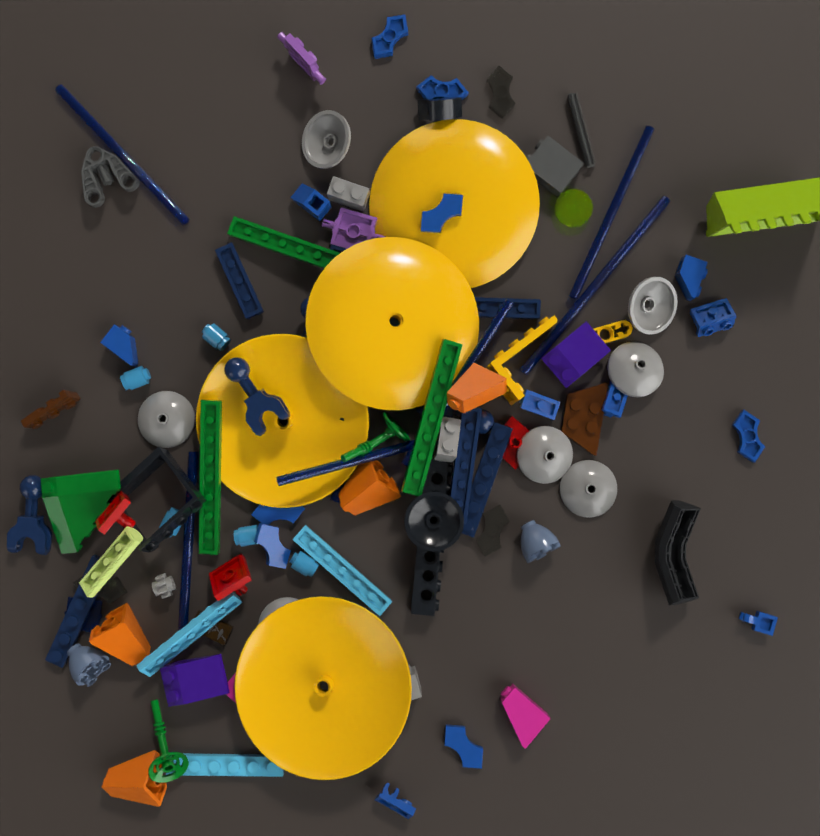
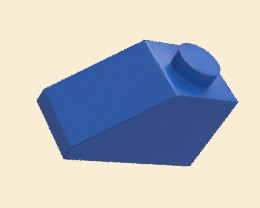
[100,324,138,367]

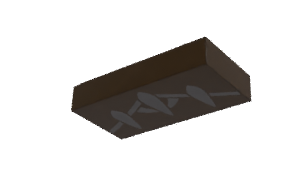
[195,610,233,645]

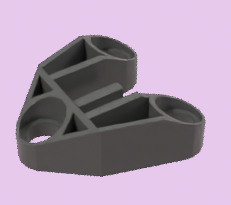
[81,146,139,208]

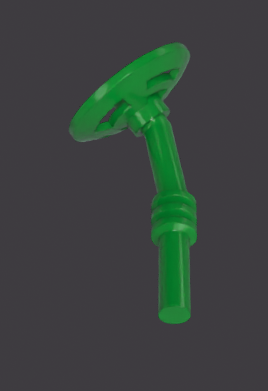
[341,412,410,462]
[148,699,189,783]

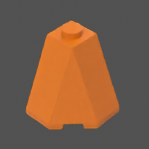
[447,363,507,413]
[338,454,401,516]
[89,603,151,666]
[102,750,167,807]

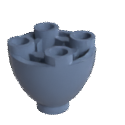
[521,520,561,563]
[67,643,111,687]

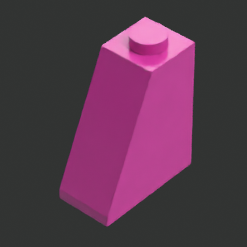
[500,683,551,749]

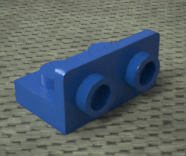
[690,298,736,337]

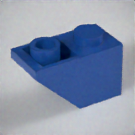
[290,183,332,222]
[675,255,708,301]

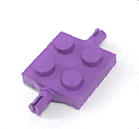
[277,32,326,85]
[322,208,386,249]

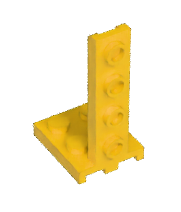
[486,315,557,406]

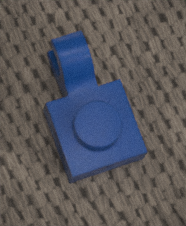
[739,611,778,636]

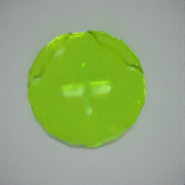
[554,189,593,228]

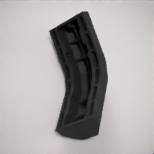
[655,500,701,606]

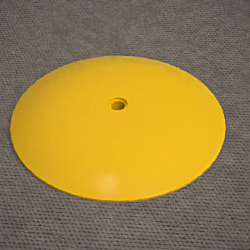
[369,119,540,288]
[306,237,479,410]
[196,334,369,508]
[235,596,412,780]

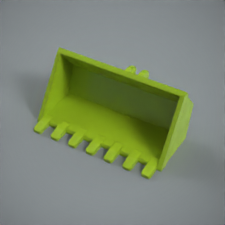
[706,177,820,237]

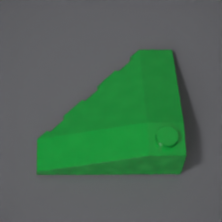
[41,470,121,554]

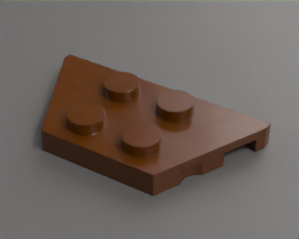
[561,383,608,456]

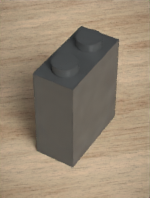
[526,136,584,198]

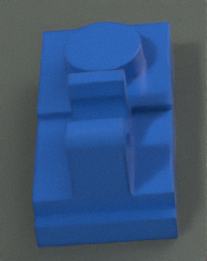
[602,381,628,418]
[519,390,560,420]
[374,783,416,819]

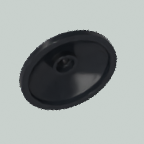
[404,492,464,551]

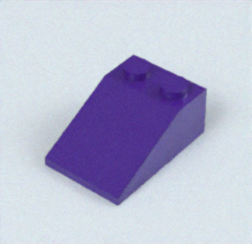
[541,321,611,388]
[160,654,230,707]

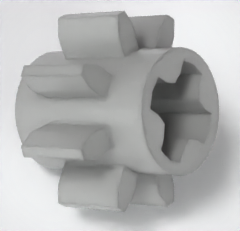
[152,573,176,599]

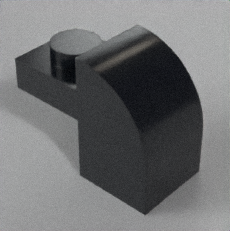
[417,97,462,121]

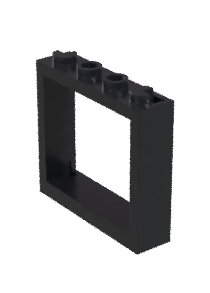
[108,447,207,553]

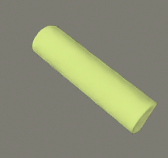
[79,527,143,598]

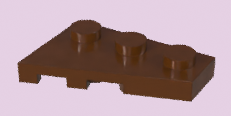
[21,390,81,429]

